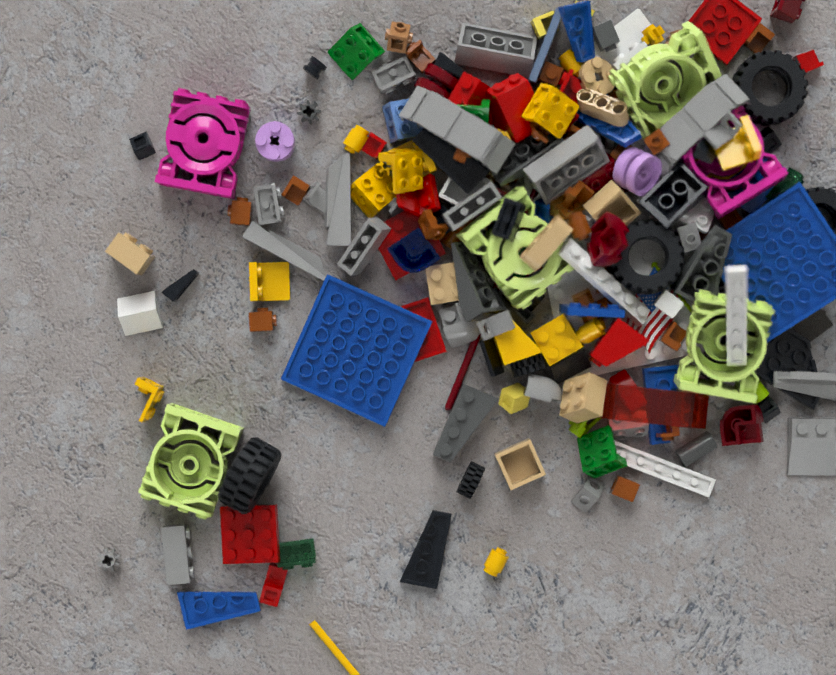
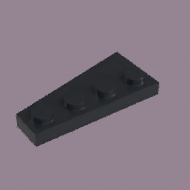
[400,510,452,589]

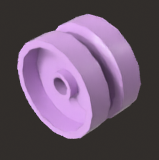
[613,147,662,196]

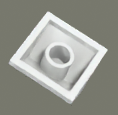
[117,291,163,336]

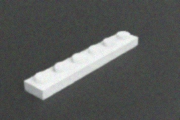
[558,238,650,326]
[726,266,747,366]
[614,440,716,497]

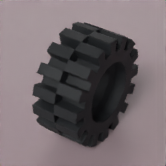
[510,352,547,378]
[456,461,485,499]

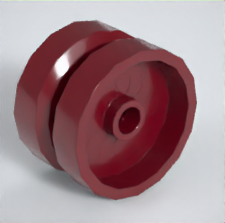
[414,63,459,100]

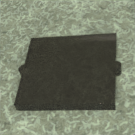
[792,309,833,342]

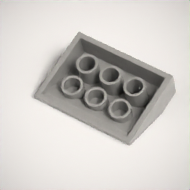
[787,418,836,476]

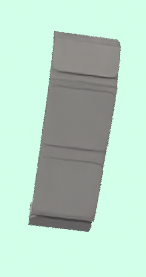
[643,74,751,177]
[399,86,515,176]

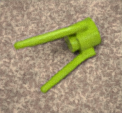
[568,409,608,438]

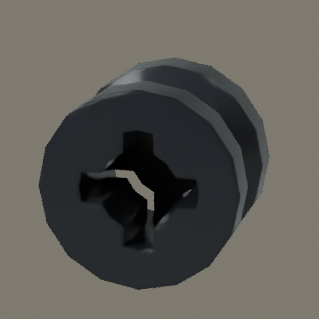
[303,56,327,80]

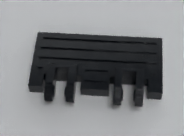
[412,128,491,194]

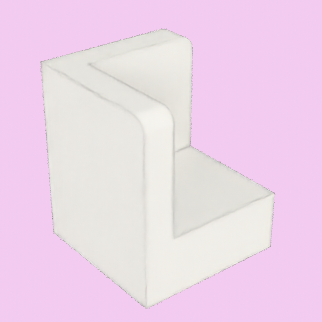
[653,289,684,319]

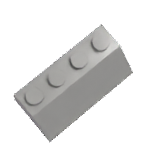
[455,23,537,78]
[523,125,610,205]

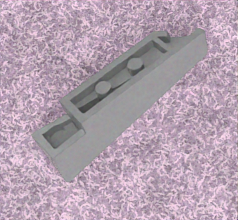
[773,371,836,401]

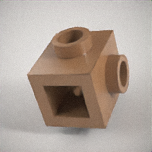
[385,21,413,54]

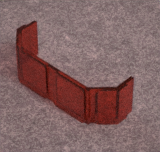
[598,383,709,429]

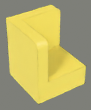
[531,11,559,40]
[498,383,530,414]

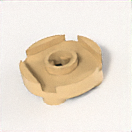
[579,57,616,95]

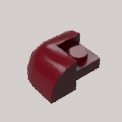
[587,211,629,267]
[720,404,764,446]

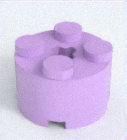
[255,121,295,162]

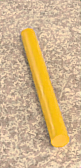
[309,620,360,675]

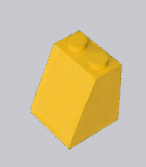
[493,315,541,365]

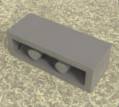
[441,182,502,231]
[337,217,391,276]
[161,524,195,585]

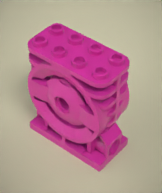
[154,88,251,199]
[681,106,788,220]

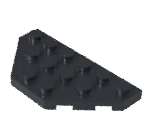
[720,328,820,410]

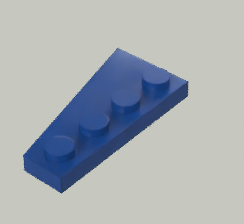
[642,364,679,445]
[177,591,261,630]

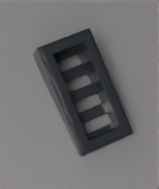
[434,52,465,80]
[161,269,199,302]

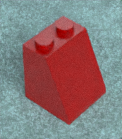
[448,72,494,126]
[486,73,534,143]
[588,317,650,367]

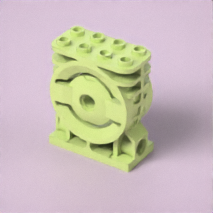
[608,21,722,139]
[456,187,574,309]
[673,289,775,403]
[138,403,244,520]

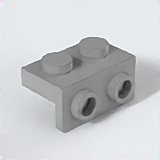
[372,56,416,94]
[253,183,285,226]
[607,405,649,440]

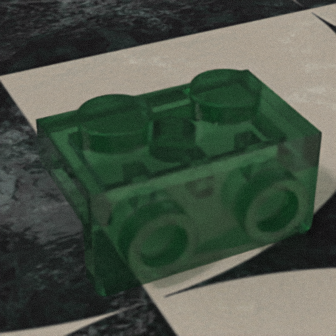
[765,167,804,202]
[277,538,317,570]

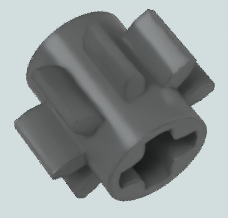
[297,100,321,125]

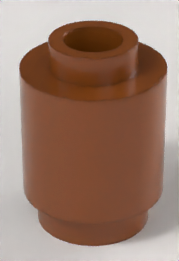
[567,210,592,241]

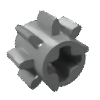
[97,548,121,571]

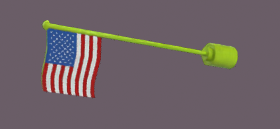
[622,262,769,404]

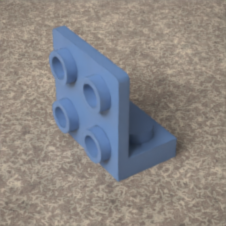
[382,99,423,144]

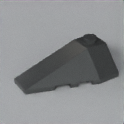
[490,133,564,186]
[671,225,732,302]
[451,242,507,322]

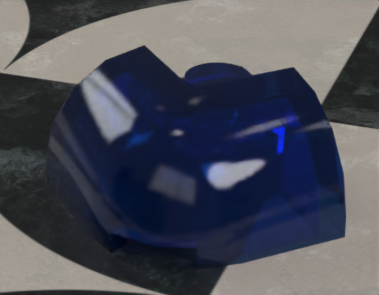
[387,227,441,273]

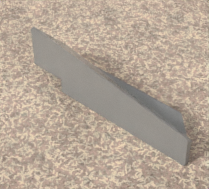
[324,153,351,246]
[242,221,326,281]

